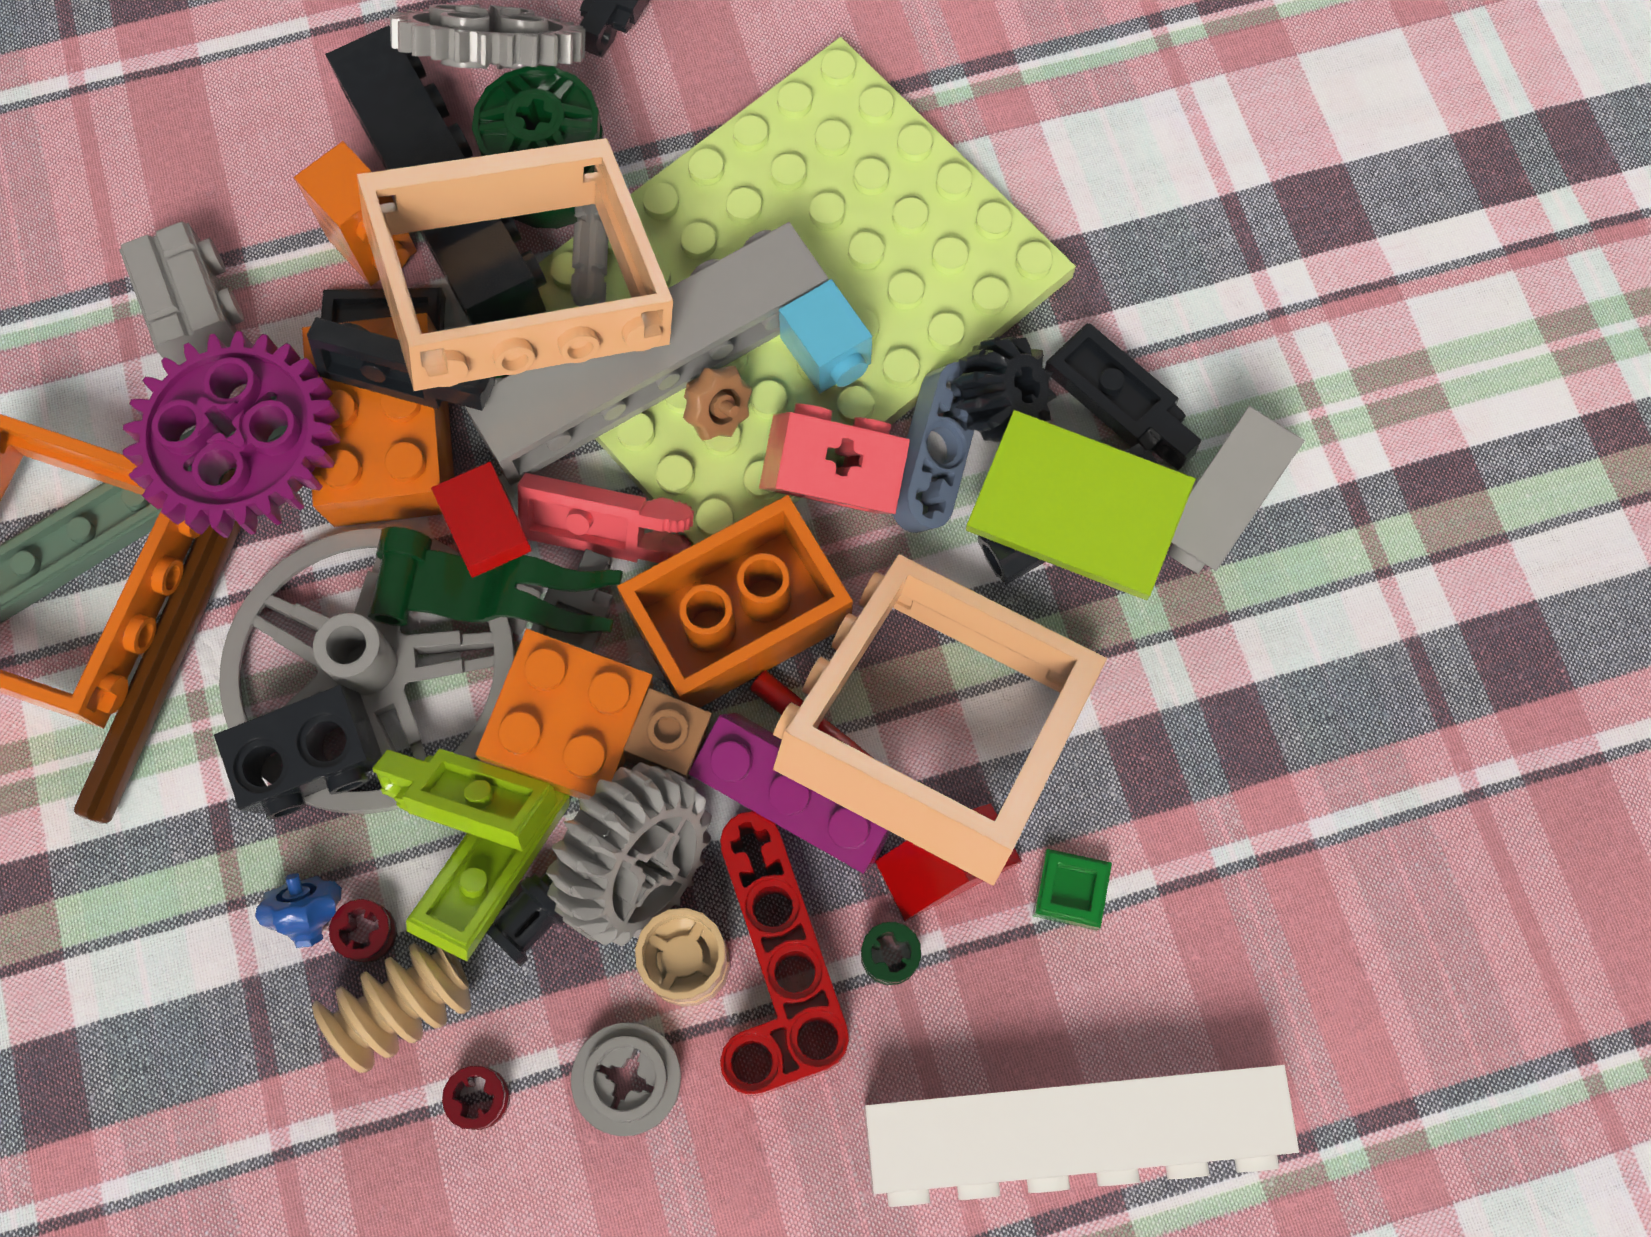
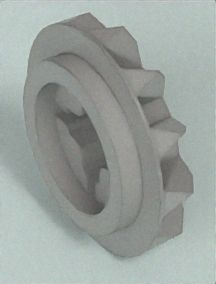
[571,1023,682,1136]

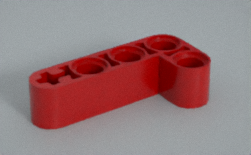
[720,811,849,1096]

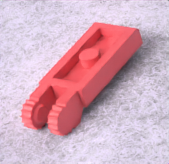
[518,473,694,563]

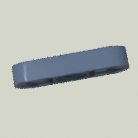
[892,362,974,533]

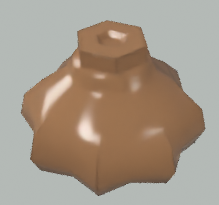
[683,366,752,441]

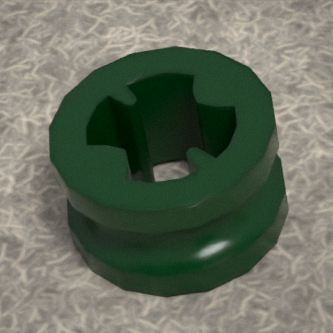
[861,922,921,986]

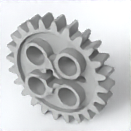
[390,4,585,70]

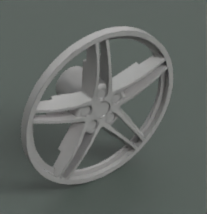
[219,528,516,814]

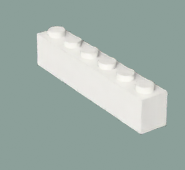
[864,1065,1299,1207]

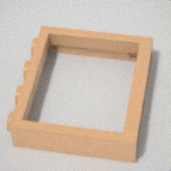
[357,138,673,391]
[773,554,1107,886]

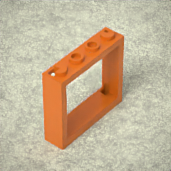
[0,414,201,729]

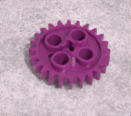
[123,331,341,538]

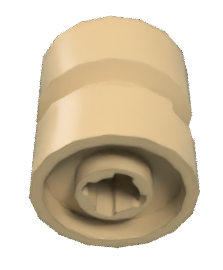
[635,908,730,1007]

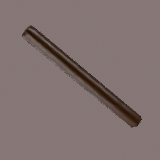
[74,469,241,824]

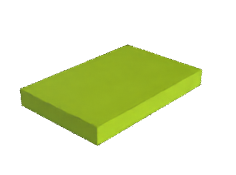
[966,410,1196,601]

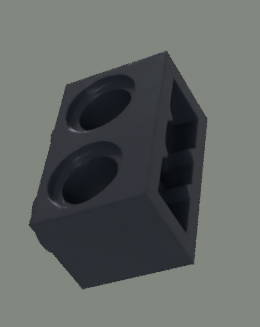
[214,685,382,819]

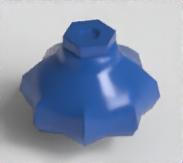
[255,873,342,948]

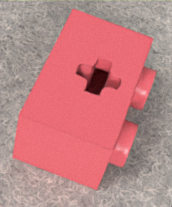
[759,403,910,514]

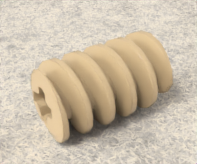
[312,942,471,1073]

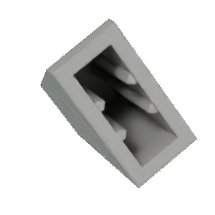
[1167,406,1305,574]

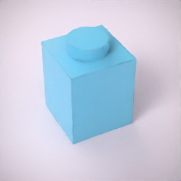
[779,279,872,394]

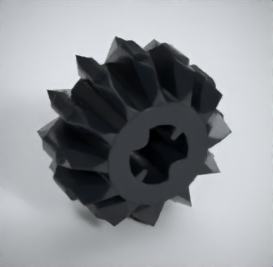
[952,337,1057,442]

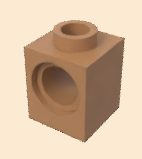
[623,688,712,782]

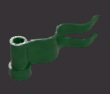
[368,527,623,634]

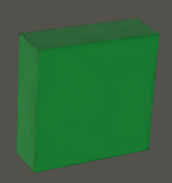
[1032,849,1112,930]

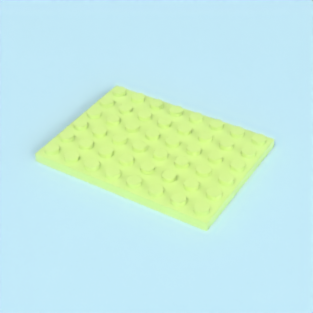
[538,37,1076,546]

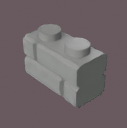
[119,222,244,365]

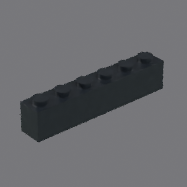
[325,25,547,325]

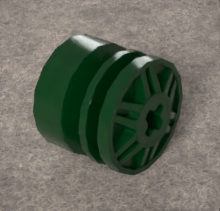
[472,66,604,229]

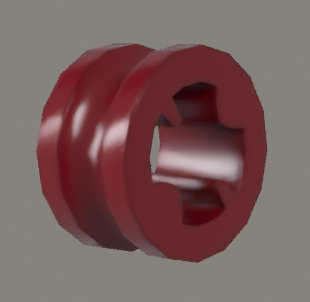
[329,899,397,963]
[442,1066,510,1130]

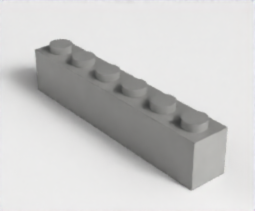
[464,222,828,486]

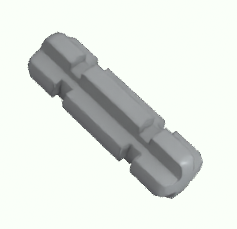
[571,204,608,306]

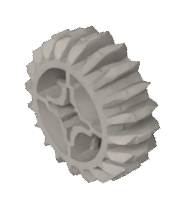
[546,762,712,946]

